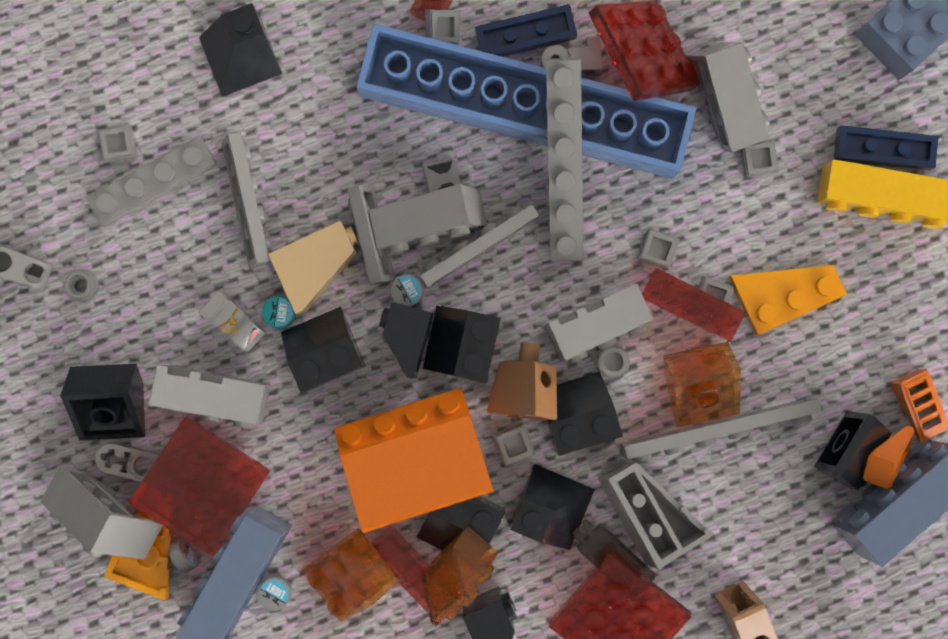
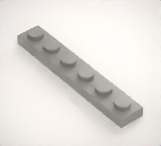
[546,58,583,261]
[620,398,822,463]

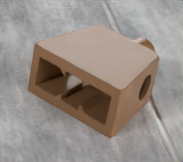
[487,342,557,420]
[714,581,778,639]

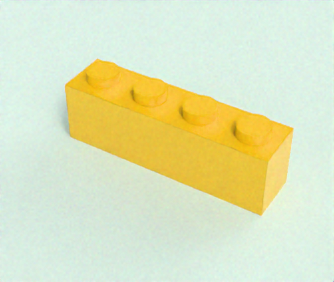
[817,159,948,229]

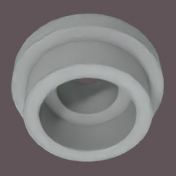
[64,269,99,302]

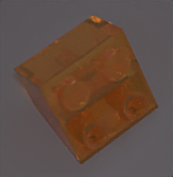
[421,526,499,626]
[302,528,399,622]

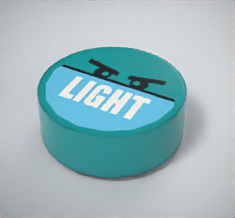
[262,296,296,329]

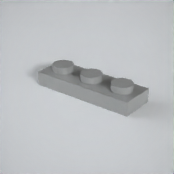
[347,185,395,285]

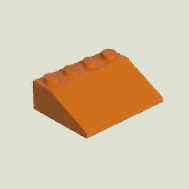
[334,387,494,533]

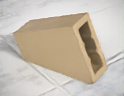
[268,220,358,315]

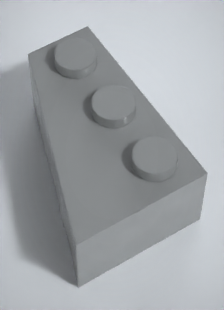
[685,42,769,152]
[369,184,488,254]
[544,284,654,364]
[148,365,271,429]
[598,462,715,569]
[41,467,164,560]

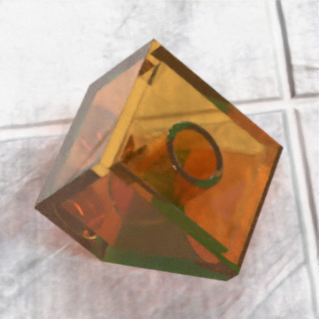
[663,341,741,428]

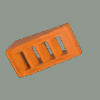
[890,369,948,442]
[863,425,915,489]

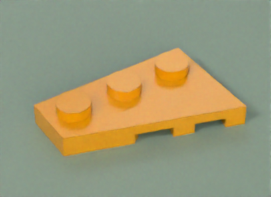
[728,265,847,335]
[104,482,175,601]

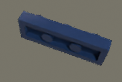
[475,4,577,57]
[834,125,939,170]

